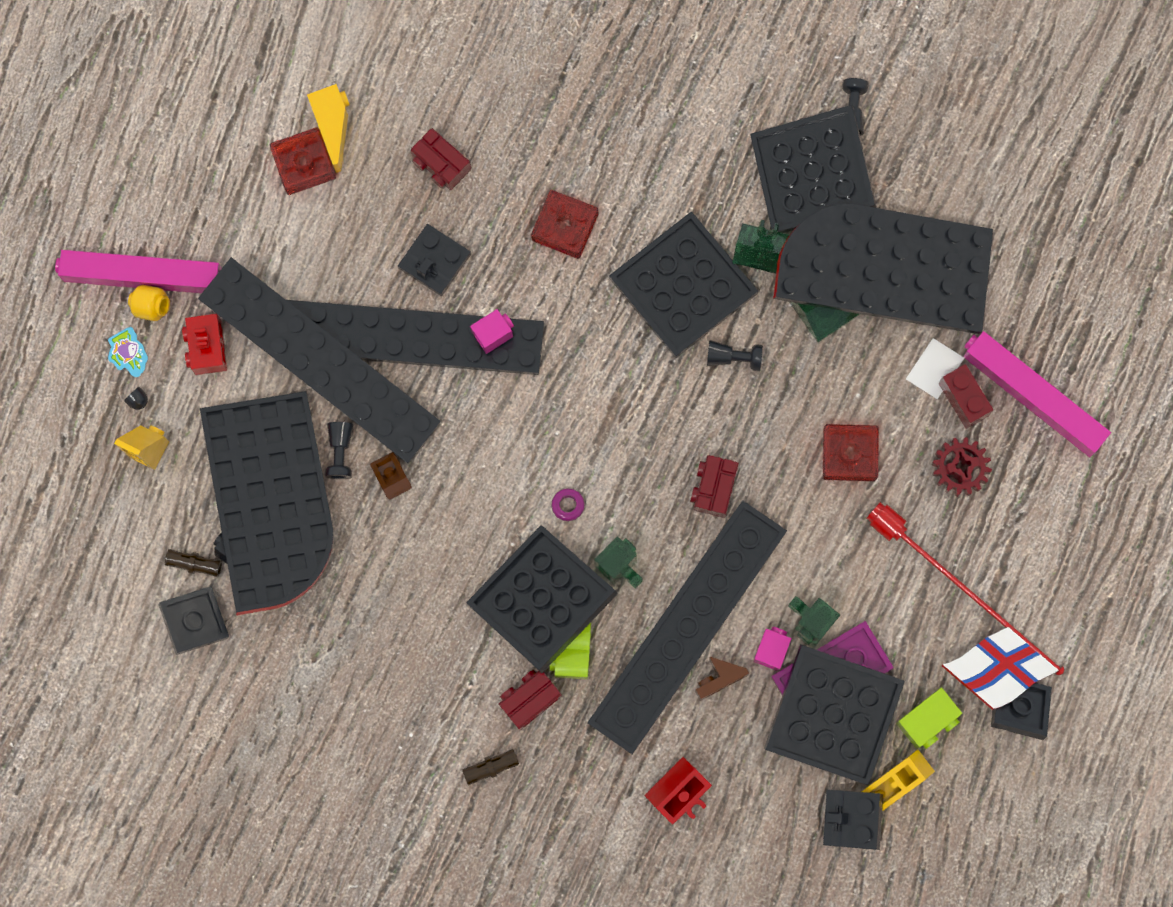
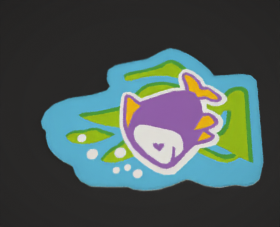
[108,327,148,377]

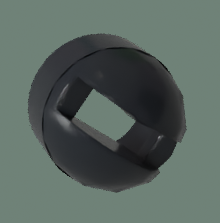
[124,387,148,410]

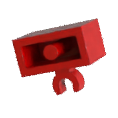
[182,314,227,375]
[644,757,712,825]

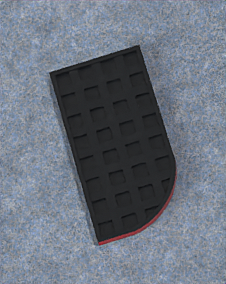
[773,204,993,334]
[200,391,333,616]

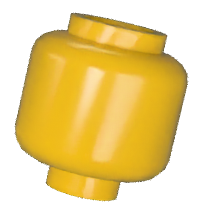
[128,285,170,321]

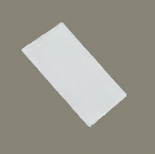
[906,338,964,399]

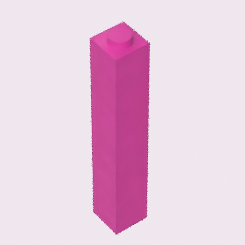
[55,250,222,293]
[963,331,1112,458]

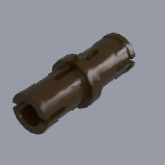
[165,549,222,577]
[462,749,519,786]

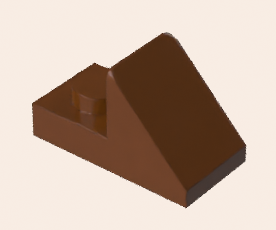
[370,452,412,500]
[695,657,749,701]

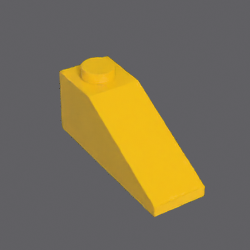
[307,84,350,173]
[114,425,169,470]
[861,749,935,811]

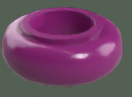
[551,488,585,521]

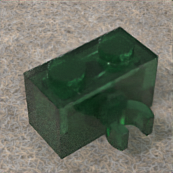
[732,220,789,274]
[594,536,643,589]
[788,596,840,646]

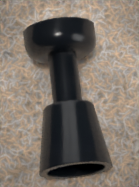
[842,78,869,136]
[707,340,763,371]
[325,422,354,479]

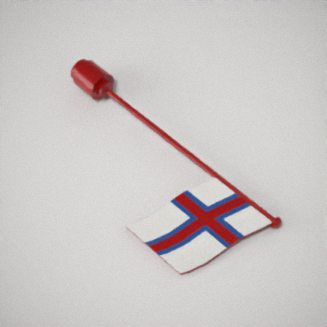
[866,502,1065,710]

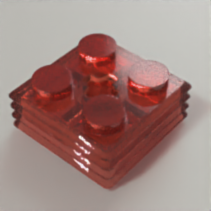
[269,127,336,195]
[531,190,599,259]
[823,424,879,481]

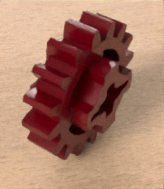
[932,437,992,497]

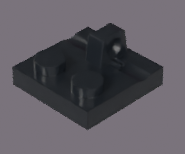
[398,223,471,297]
[158,586,229,655]
[991,683,1052,740]
[823,789,883,850]

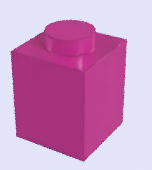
[470,309,514,354]
[753,627,792,672]

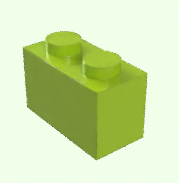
[896,687,963,749]

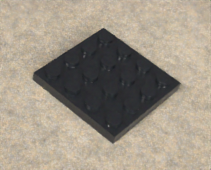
[750,105,877,235]
[609,211,759,359]
[466,525,618,673]
[764,644,905,786]

